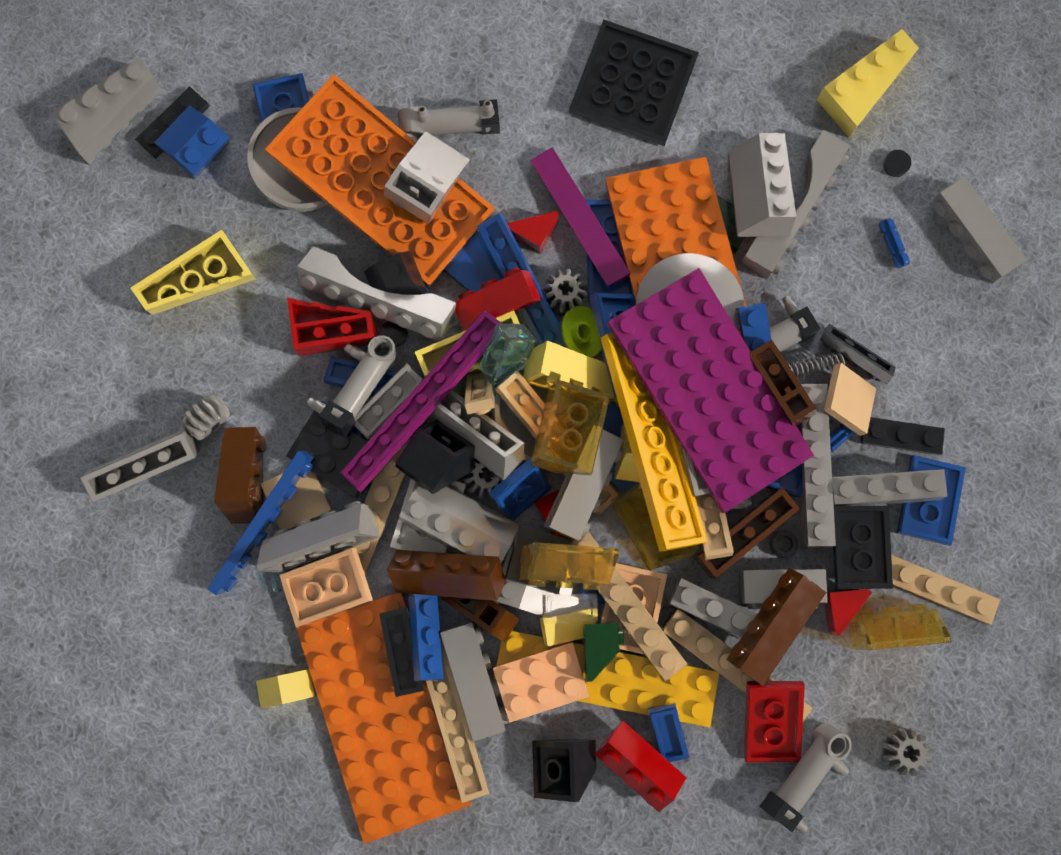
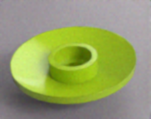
[562,306,602,358]

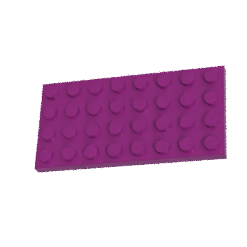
[606,268,814,513]

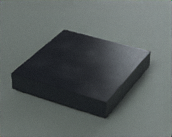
[504,525,573,594]

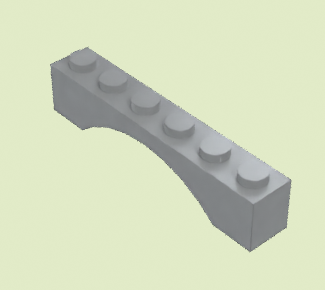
[741,130,850,279]
[297,246,456,341]
[797,384,836,548]

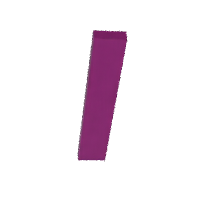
[530,147,631,289]

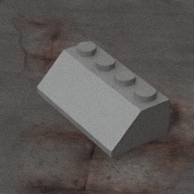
[728,133,796,237]
[399,484,519,563]
[257,501,380,573]

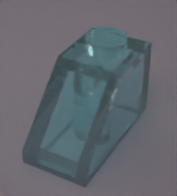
[478,324,537,385]

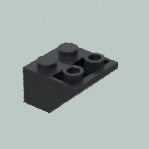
[395,420,475,494]

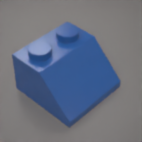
[154,105,230,179]

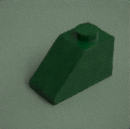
[583,623,624,682]

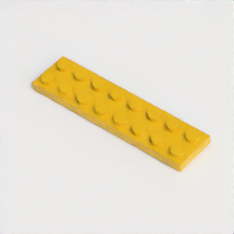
[601,334,708,552]
[494,631,719,727]

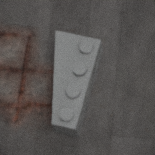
[51,57,162,165]

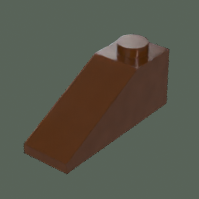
[750,339,817,426]
[438,596,520,642]

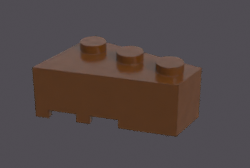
[214,427,266,524]

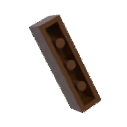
[694,487,800,579]
[387,550,506,601]
[726,568,827,686]

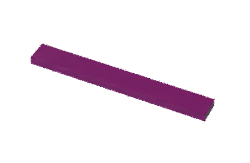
[340,310,506,492]

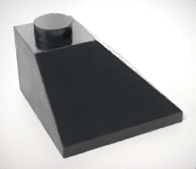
[364,251,428,320]
[532,739,597,802]

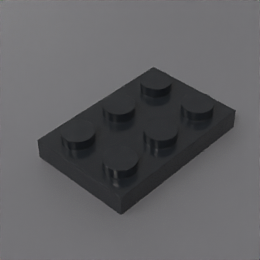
[286,411,368,498]
[833,506,893,589]

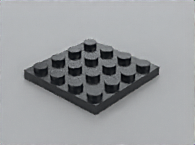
[569,19,699,147]

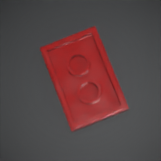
[744,681,805,762]

